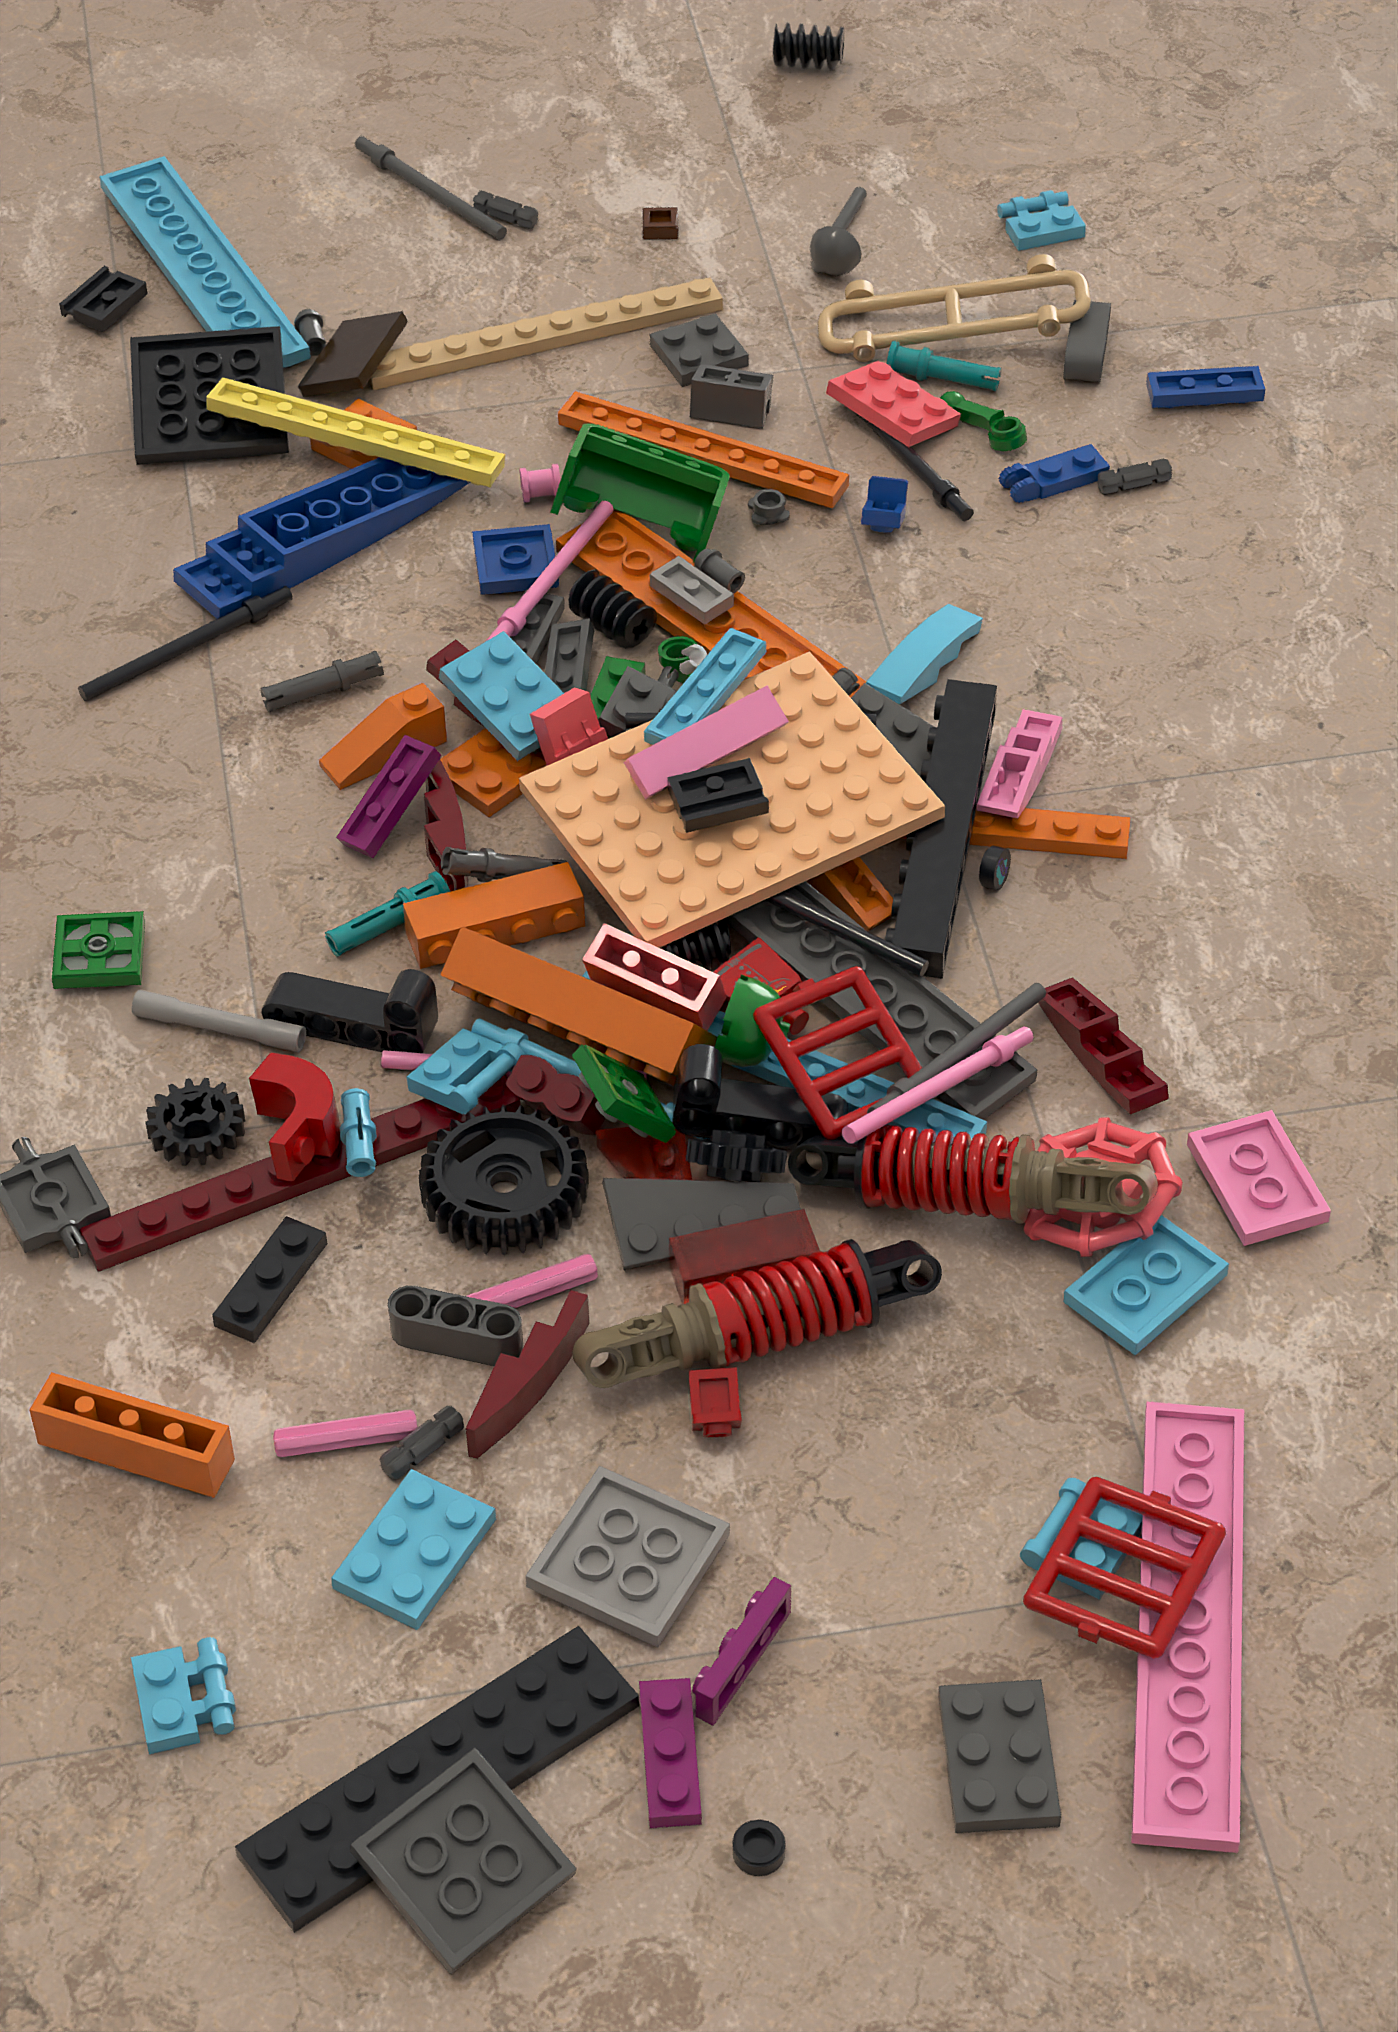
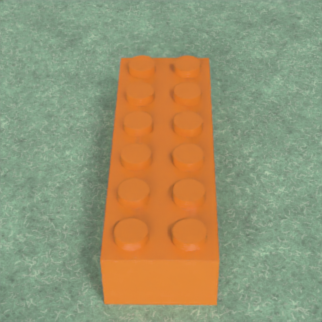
[440,926,717,1086]

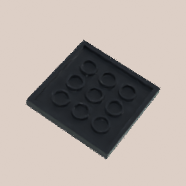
[130,326,289,465]

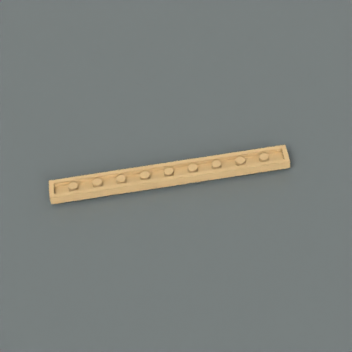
[369,277,723,391]

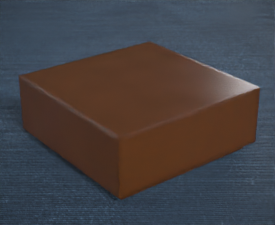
[642,207,678,240]

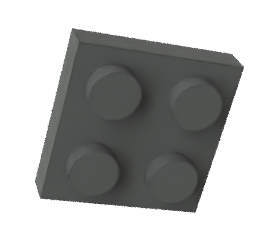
[650,313,749,387]

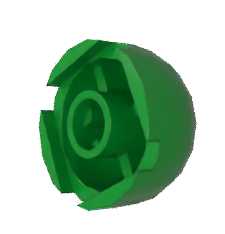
[714,974,791,1067]

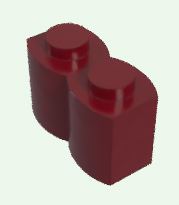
[506,1055,605,1135]

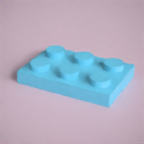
[439,631,564,761]
[1063,1215,1229,1355]
[331,1469,496,1630]

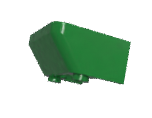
[550,423,730,562]

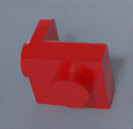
[688,1367,742,1438]

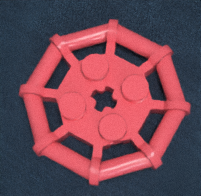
[1024,1117,1182,1257]

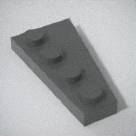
[602,1178,805,1271]

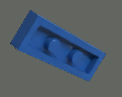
[1146,366,1266,408]

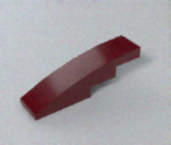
[424,759,468,891]
[1038,977,1169,1115]
[465,1290,590,1459]

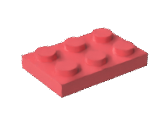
[826,361,961,447]

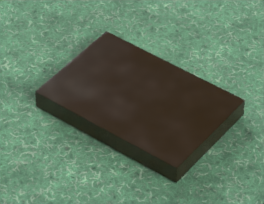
[297,311,408,397]

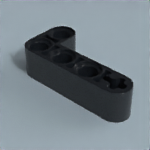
[261,969,438,1053]
[672,1044,848,1153]

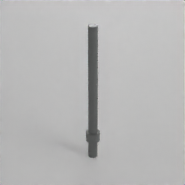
[355,136,507,240]
[867,983,1046,1114]

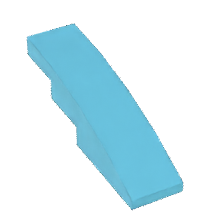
[866,604,983,704]

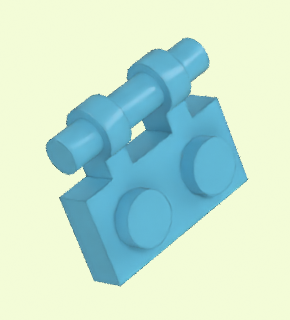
[997,190,1086,251]
[131,1637,236,1754]

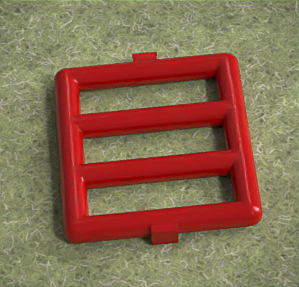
[753,966,922,1140]
[1023,1476,1226,1659]

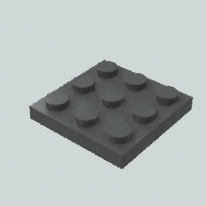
[350,1748,577,1974]

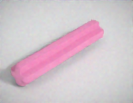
[467,1254,598,1308]
[273,1410,418,1457]

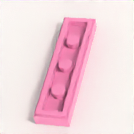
[624,686,789,800]

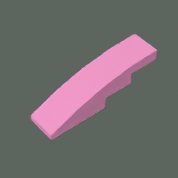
[977,709,1063,818]

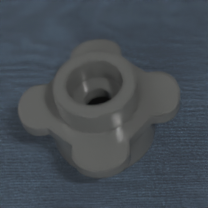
[748,489,790,525]

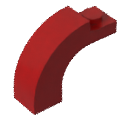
[249,1052,341,1181]

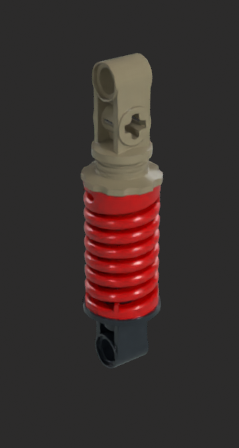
[788,1125,1158,1223]
[572,1239,942,1388]

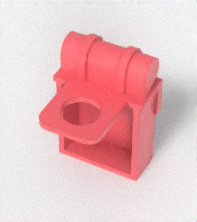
[529,687,608,766]

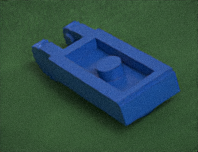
[998,444,1110,503]

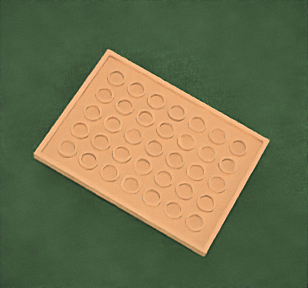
[519,652,945,948]

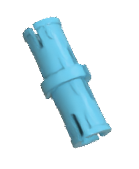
[340,1088,377,1177]

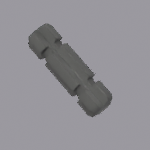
[473,190,539,229]
[1097,458,1172,495]
[380,1405,464,1480]

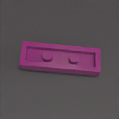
[336,735,442,858]
[692,1577,791,1726]
[639,1678,702,1828]

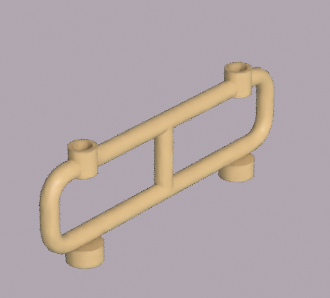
[818,254,1091,362]

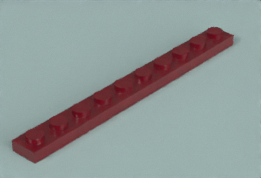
[80,1075,521,1272]

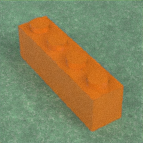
[403,862,585,969]
[29,1372,235,1498]

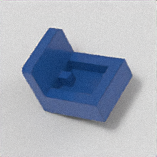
[861,476,908,532]

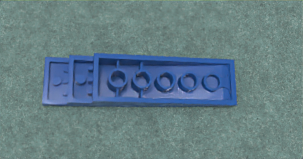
[173,457,470,619]

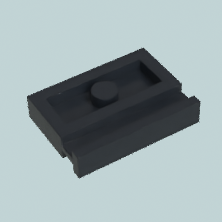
[59,266,148,332]
[667,758,769,833]

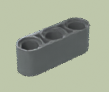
[1063,300,1111,382]
[387,1285,524,1366]

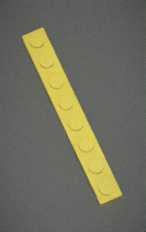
[206,377,505,487]

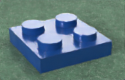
[472,524,559,595]

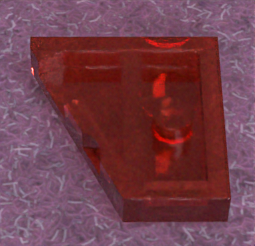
[596,1127,692,1180]

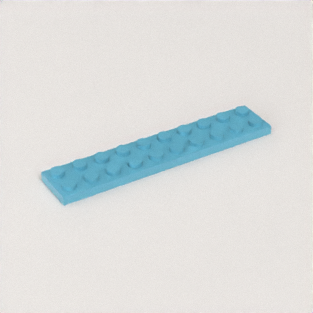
[99,156,311,368]

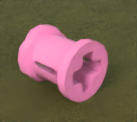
[519,464,561,503]

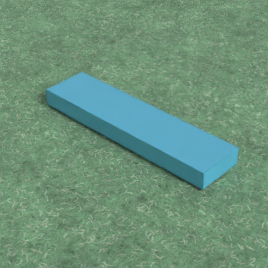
[644,627,766,745]

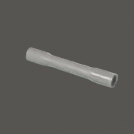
[132,990,306,1053]

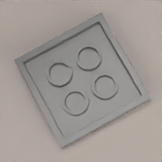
[525,1466,730,1647]

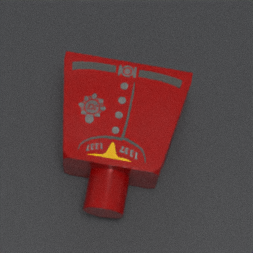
[713,937,809,1035]

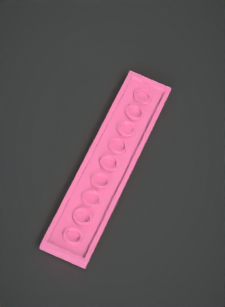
[1131,1402,1244,1853]

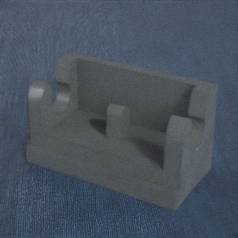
[690,364,774,429]

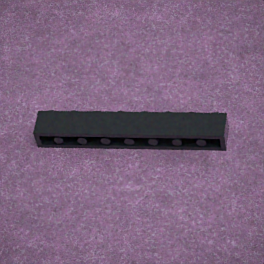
[885,679,997,979]

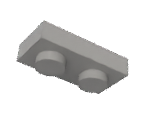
[650,556,734,625]

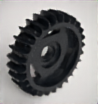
[419,1104,589,1256]

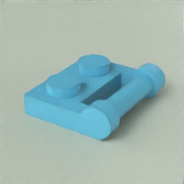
[406,1028,525,1114]
[1020,1478,1142,1600]

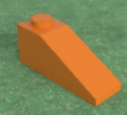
[319,683,447,790]

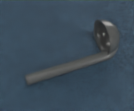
[810,187,867,276]

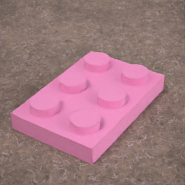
[1187,1110,1331,1246]

